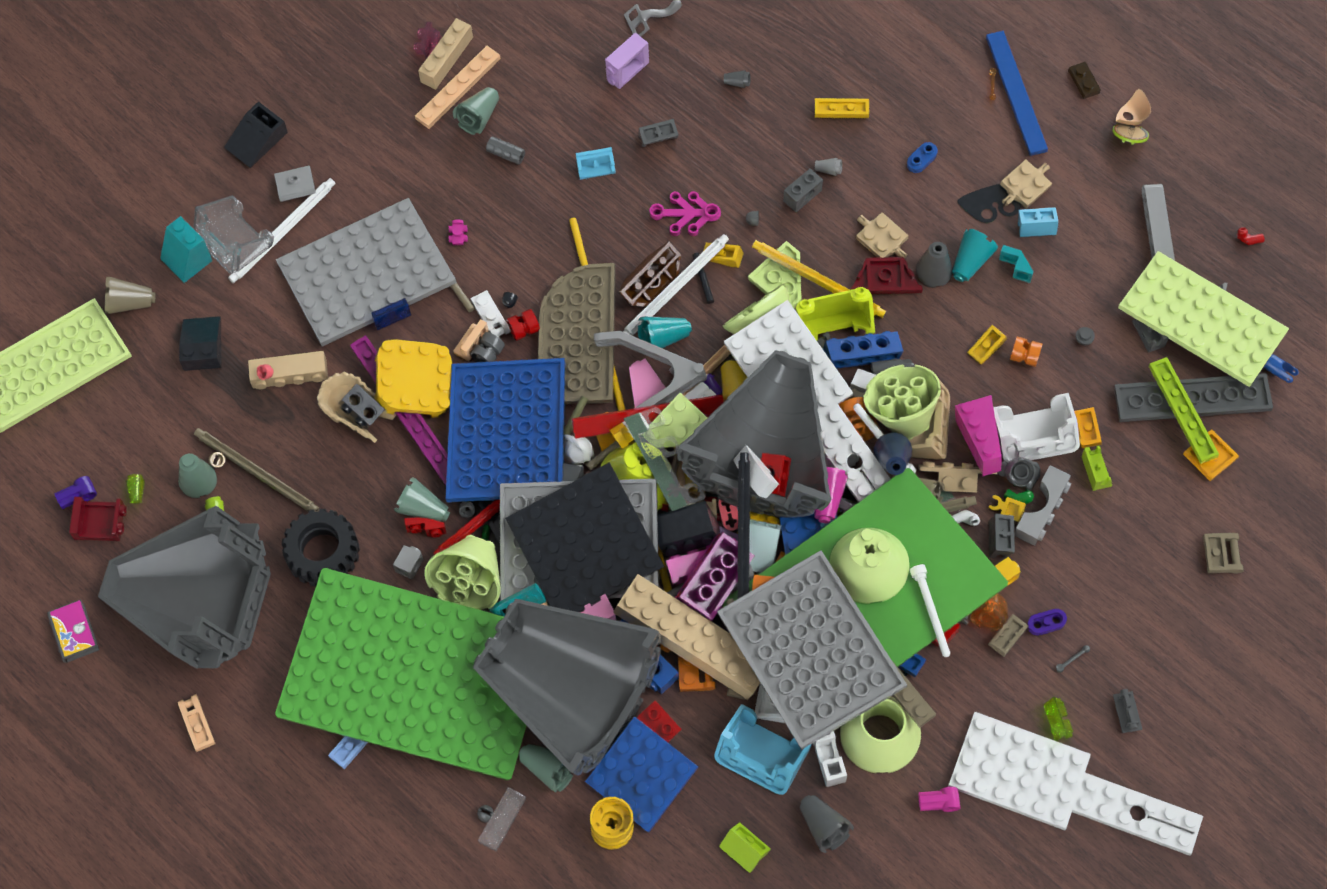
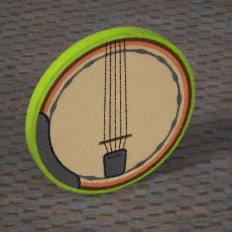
[1113,123,1149,145]

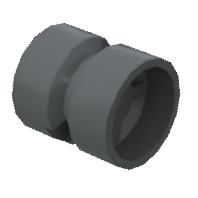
[470,332,505,362]

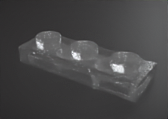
[478,787,526,852]

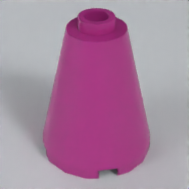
[814,467,848,523]

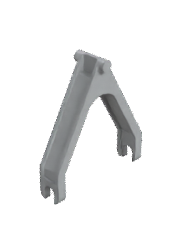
[594,331,707,408]

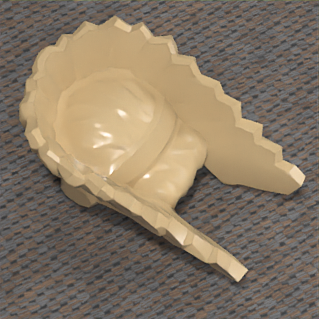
[317,372,396,443]

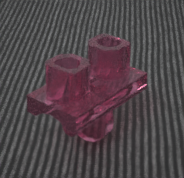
[413,22,442,58]

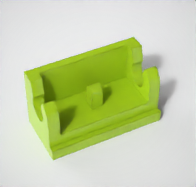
[1081,446,1112,491]

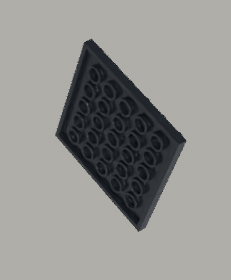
[505,462,665,612]

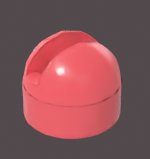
[257,364,274,380]

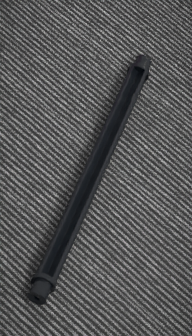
[737,452,750,599]

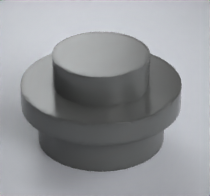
[1075,327,1095,346]

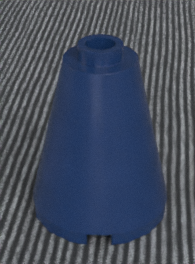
[873,432,912,475]

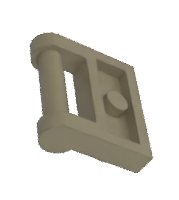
[1203,533,1244,574]

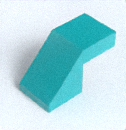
[999,245,1034,283]

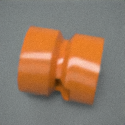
[1010,336,1043,367]

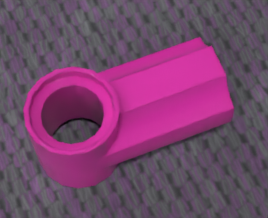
[918,787,961,812]

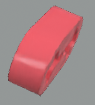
[718,500,738,531]

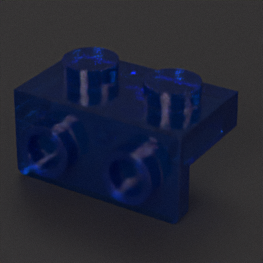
[371,298,412,330]

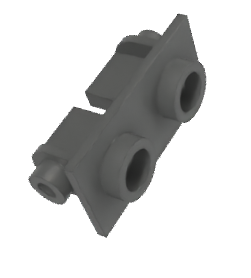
[1113,689,1142,733]

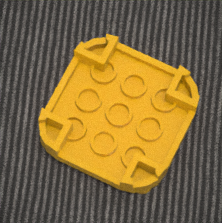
[375,340,452,418]

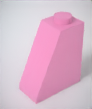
[629,359,666,408]

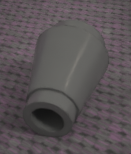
[724,70,751,88]

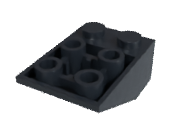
[224,101,288,168]

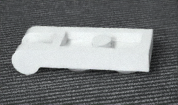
[470,290,511,337]

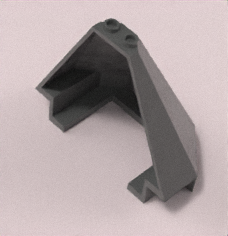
[98,506,271,669]

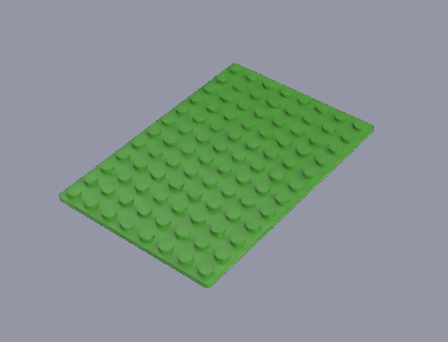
[722,468,1008,667]
[275,568,526,780]

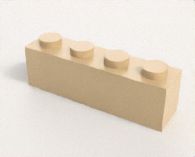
[418,18,473,90]
[248,351,328,389]

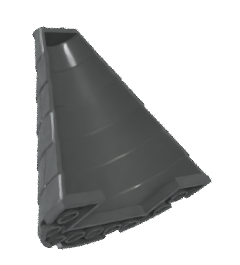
[677,350,832,517]

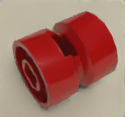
[506,309,540,341]

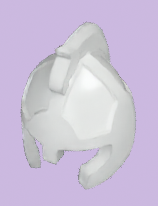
[563,434,595,469]

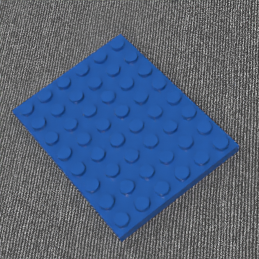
[446,358,565,502]

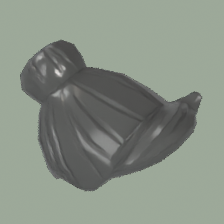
[998,457,1041,491]

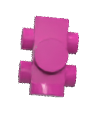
[449,219,468,245]

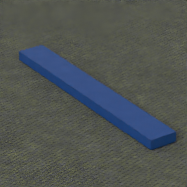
[986,31,1048,156]

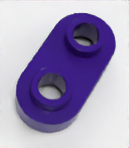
[1027,609,1067,635]

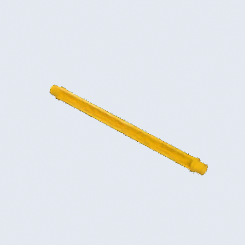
[752,240,886,318]

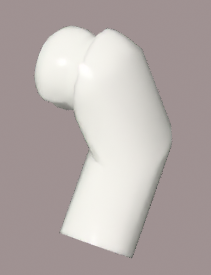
[952,510,980,526]

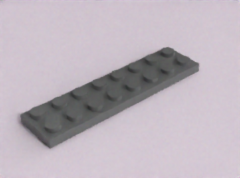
[1114,373,1273,422]

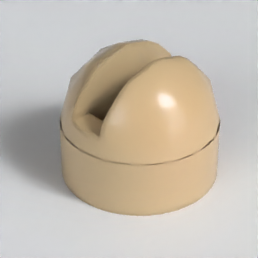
[208,452,225,468]

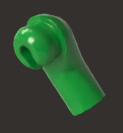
[1004,489,1034,504]

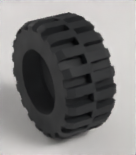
[282,509,360,587]

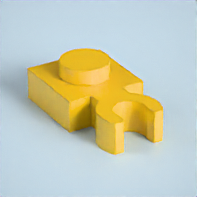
[989,495,1026,522]

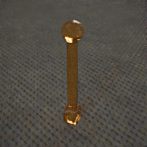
[989,68,997,101]

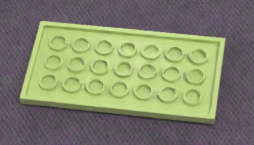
[1118,251,1289,387]
[0,298,132,433]

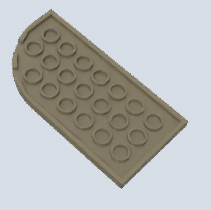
[538,263,615,404]

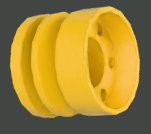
[590,797,633,850]

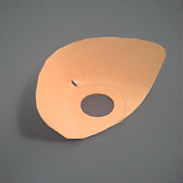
[1116,89,1151,126]

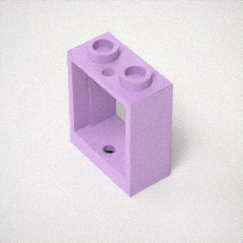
[605,33,649,89]

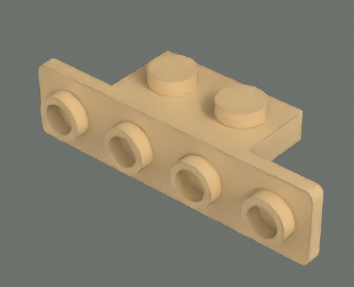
[918,461,997,493]

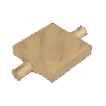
[1000,160,1052,209]
[856,213,909,258]

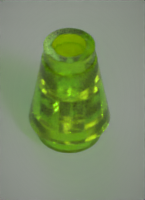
[125,474,145,504]

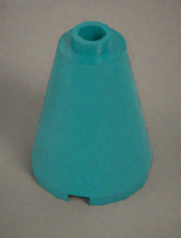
[952,229,998,282]
[638,316,692,348]

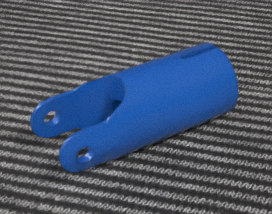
[1263,354,1299,383]

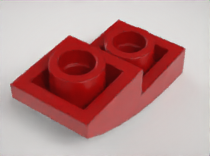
[404,517,447,538]

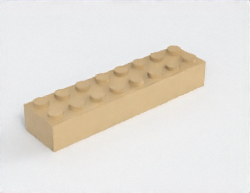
[613,574,760,700]

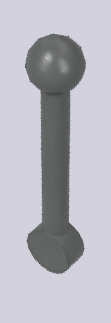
[1056,645,1090,673]

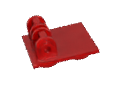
[637,700,682,743]

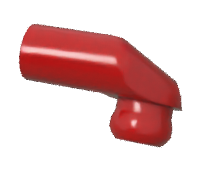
[1237,227,1265,245]

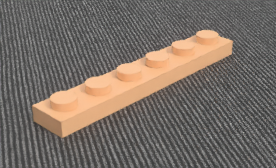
[415,46,501,129]

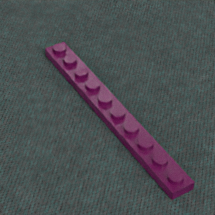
[350,335,448,487]

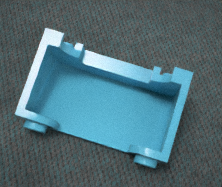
[714,704,812,795]

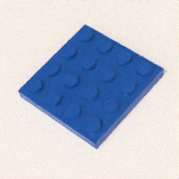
[585,717,699,832]

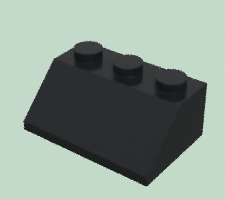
[657,501,720,558]

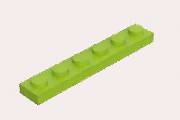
[1149,357,1219,464]

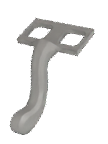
[624,0,682,37]

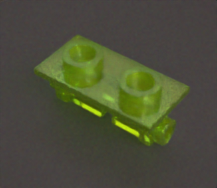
[1044,697,1074,742]

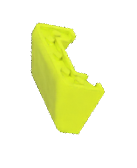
[796,287,875,340]

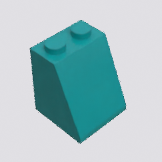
[160,216,213,283]

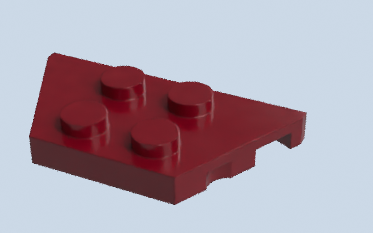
[851,257,923,294]

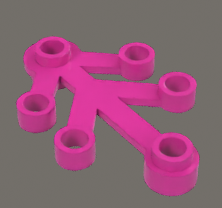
[649,191,721,236]

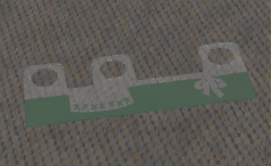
[624,407,705,511]

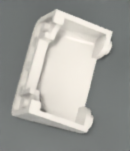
[993,393,1080,462]

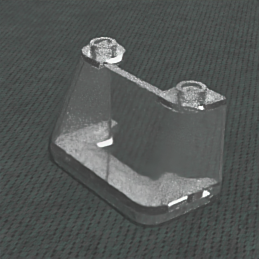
[193,195,274,274]

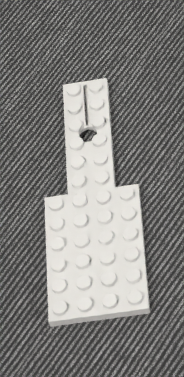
[724,300,891,503]
[948,712,1203,856]

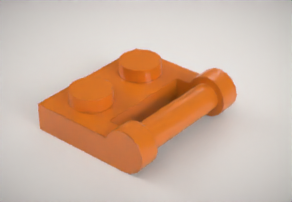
[678,655,716,692]

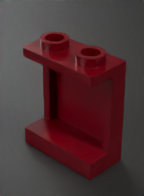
[69,497,127,541]

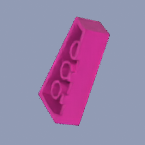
[955,395,1002,476]

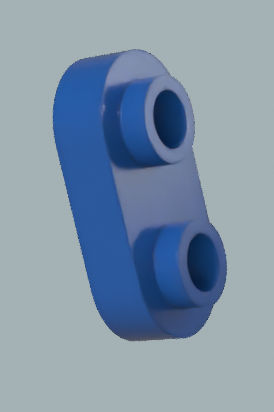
[907,142,938,173]

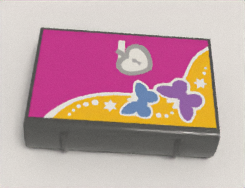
[47,599,100,663]

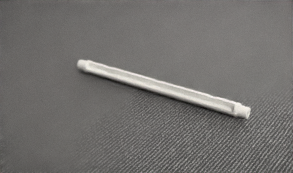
[228,178,335,283]
[623,234,729,336]

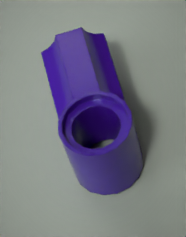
[55,476,97,509]

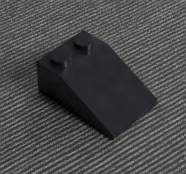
[179,316,221,371]

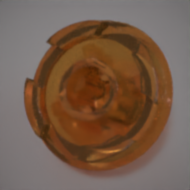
[970,593,1008,631]

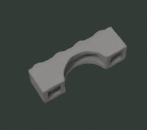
[1014,465,1072,546]

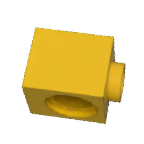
[995,557,1021,586]

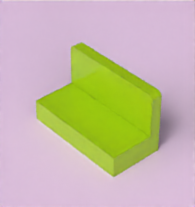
[719,822,771,873]

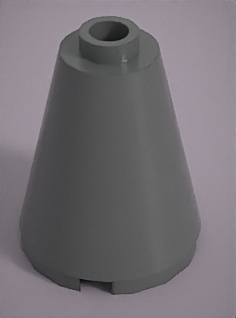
[916,242,953,288]
[800,795,854,853]

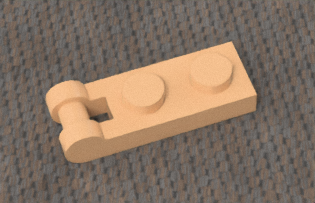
[178,694,215,752]

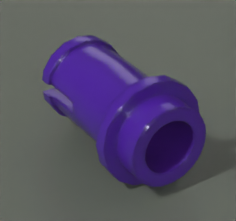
[704,373,722,395]

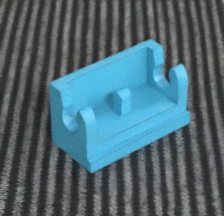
[576,147,616,180]
[1018,207,1059,237]

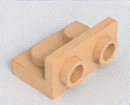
[453,319,489,362]

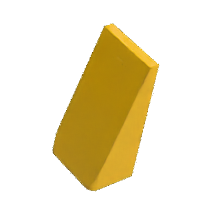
[703,242,743,268]
[967,325,1007,365]

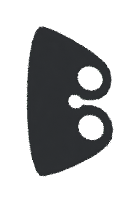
[957,184,1021,223]

